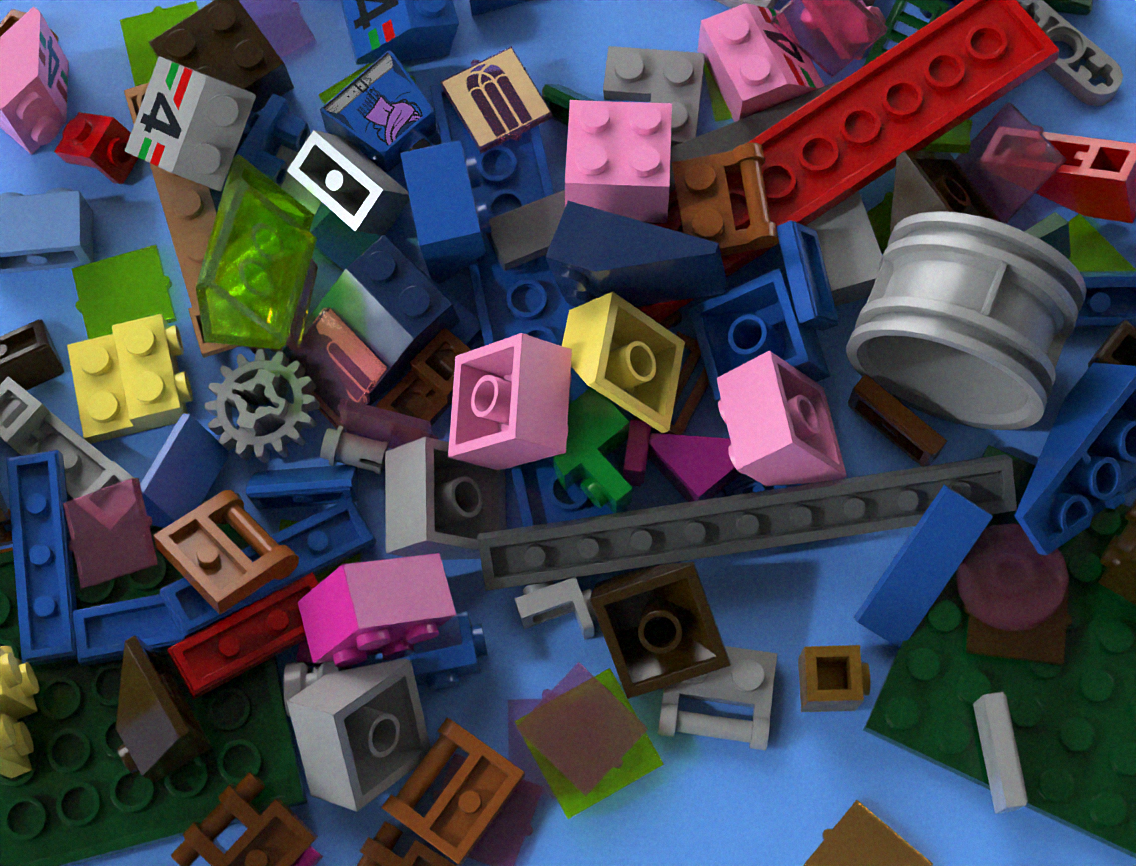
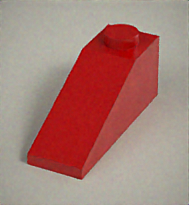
[981,126,1136,223]

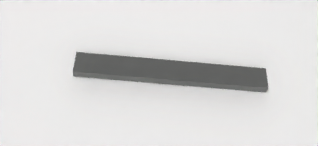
[486,81,839,271]

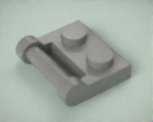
[658,646,777,750]

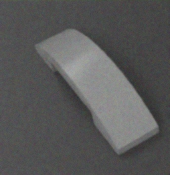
[0,376,143,534]

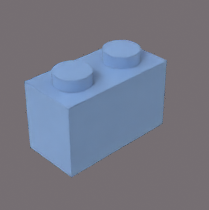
[0,188,94,274]

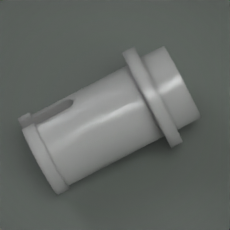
[320,425,389,475]

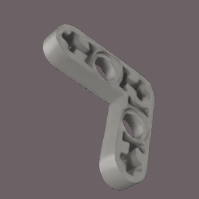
[1017,0,1123,106]

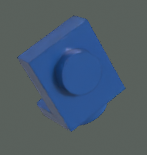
[409,611,488,690]

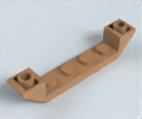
[124,83,253,358]

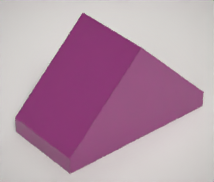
[648,433,742,502]

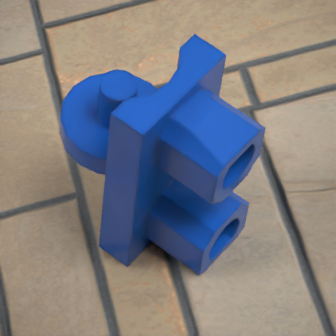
[230,93,311,193]

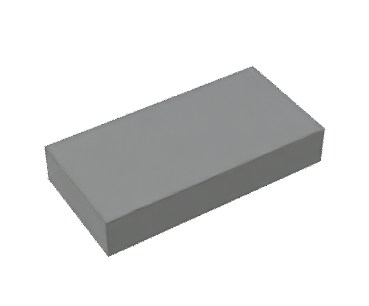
[973,692,1028,814]

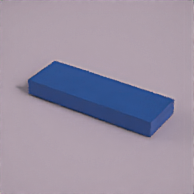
[854,484,993,648]

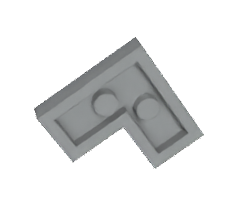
[603,46,705,147]

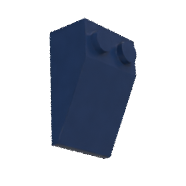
[546,201,727,307]
[282,235,460,425]

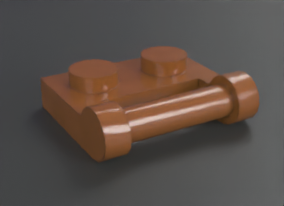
[672,143,779,256]
[153,490,299,615]
[381,718,526,866]

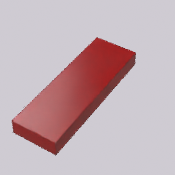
[167,572,319,700]

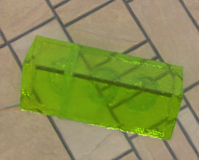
[195,154,317,349]

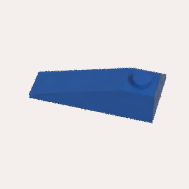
[1015,362,1136,555]

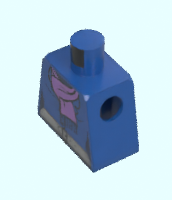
[320,50,437,172]

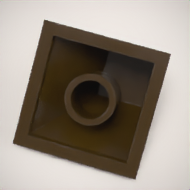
[890,150,1002,233]
[590,562,731,699]
[116,635,213,783]

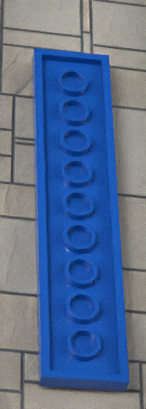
[430,67,628,527]

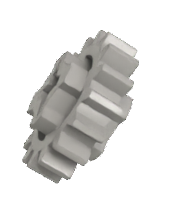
[205,349,320,463]

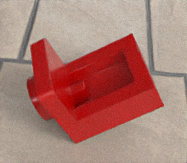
[54,112,138,184]

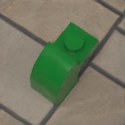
[553,387,633,513]

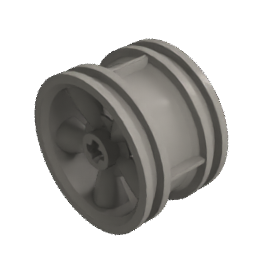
[846,212,1086,430]

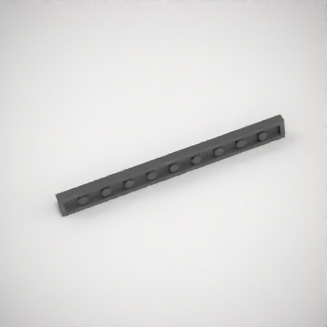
[477,454,1017,591]

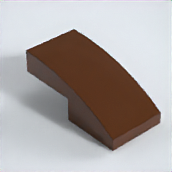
[376,328,472,442]

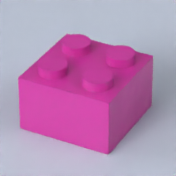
[298,553,456,667]

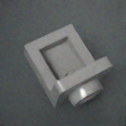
[515,577,598,640]

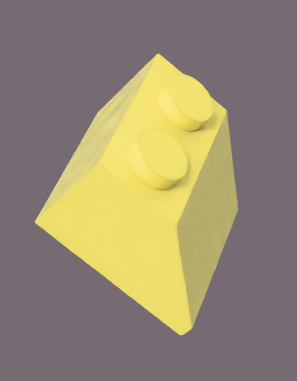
[562,292,685,433]

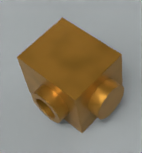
[798,645,870,712]

